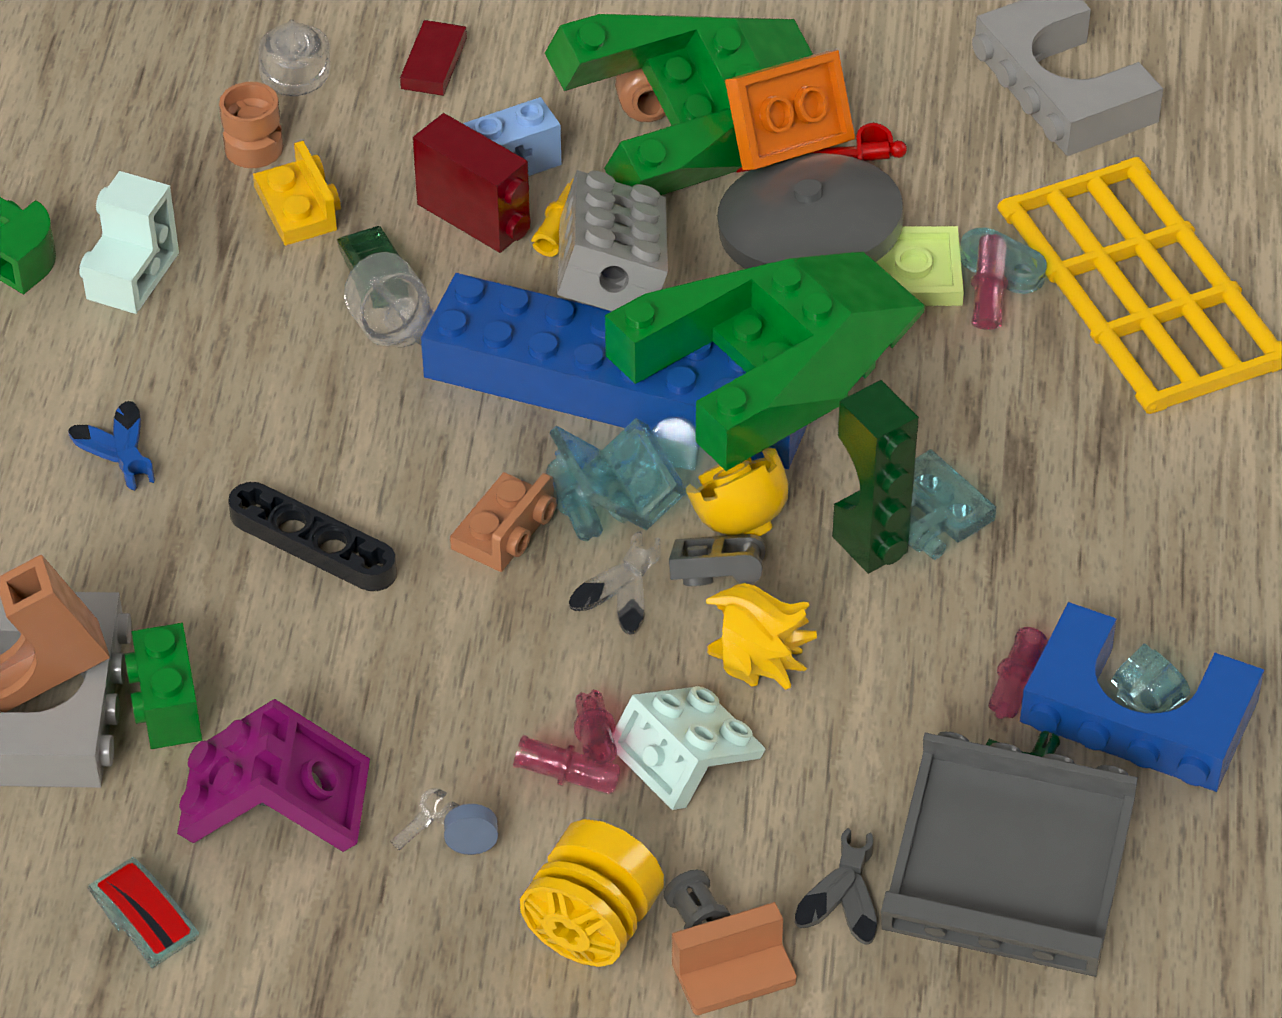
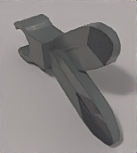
[795,828,877,945]

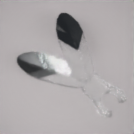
[569,530,661,635]

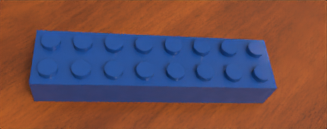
[421,273,808,469]

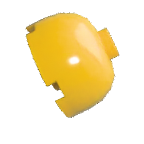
[686,448,788,536]

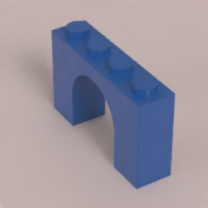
[1020,602,1264,792]

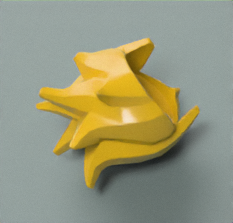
[706,583,817,690]

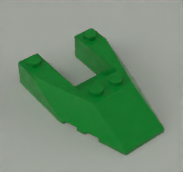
[545,14,813,195]
[605,251,925,471]

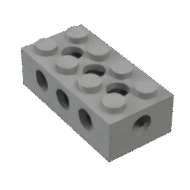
[557,170,668,311]

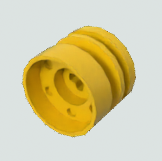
[520,819,664,967]

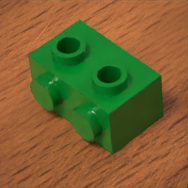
[124,622,202,749]

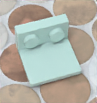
[607,686,766,810]

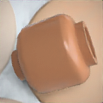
[615,68,666,122]

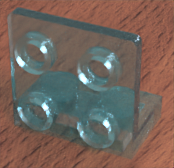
[549,418,686,530]

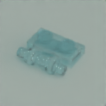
[909,449,996,560]

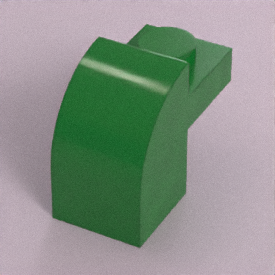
[0,197,56,295]

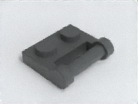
[669,534,766,586]

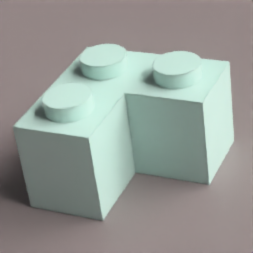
[79,171,179,314]

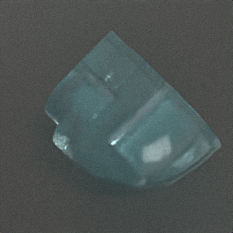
[1112,643,1190,713]

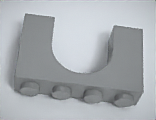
[972,0,1163,156]
[0,592,132,788]

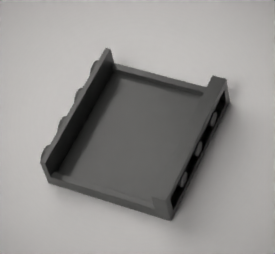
[881,731,1138,977]

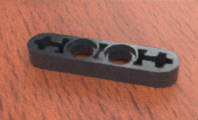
[228,482,397,591]

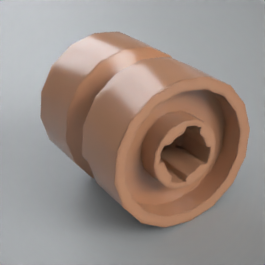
[219,82,283,168]

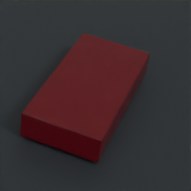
[400,20,467,96]

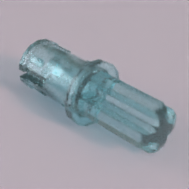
[546,456,603,541]

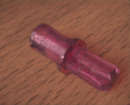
[971,234,1009,330]
[988,627,1048,720]
[574,689,617,767]
[513,735,620,794]

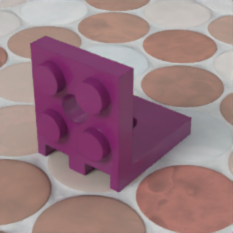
[177,699,370,852]

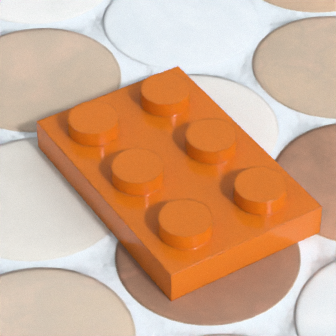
[725,50,855,170]

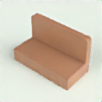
[672,902,797,1015]

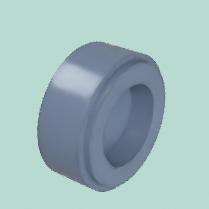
[444,804,498,855]

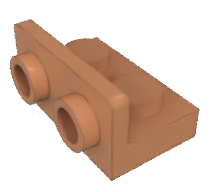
[450,472,557,572]

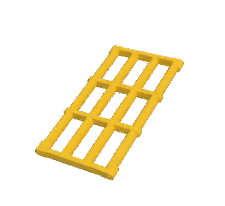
[997,157,1282,414]

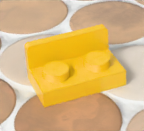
[253,141,341,246]

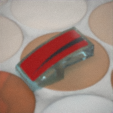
[87,857,199,969]

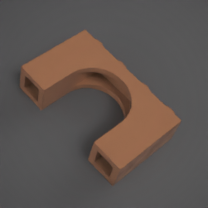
[0,554,110,712]

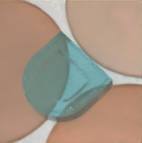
[646,417,699,470]

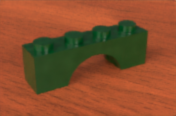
[832,380,919,574]

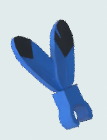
[68,401,155,491]

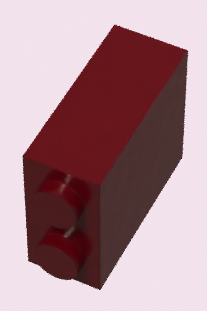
[413,112,531,253]

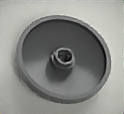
[717,153,904,269]

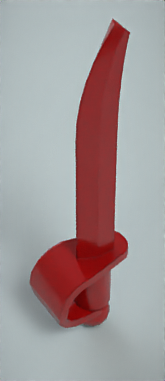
[736,122,907,173]

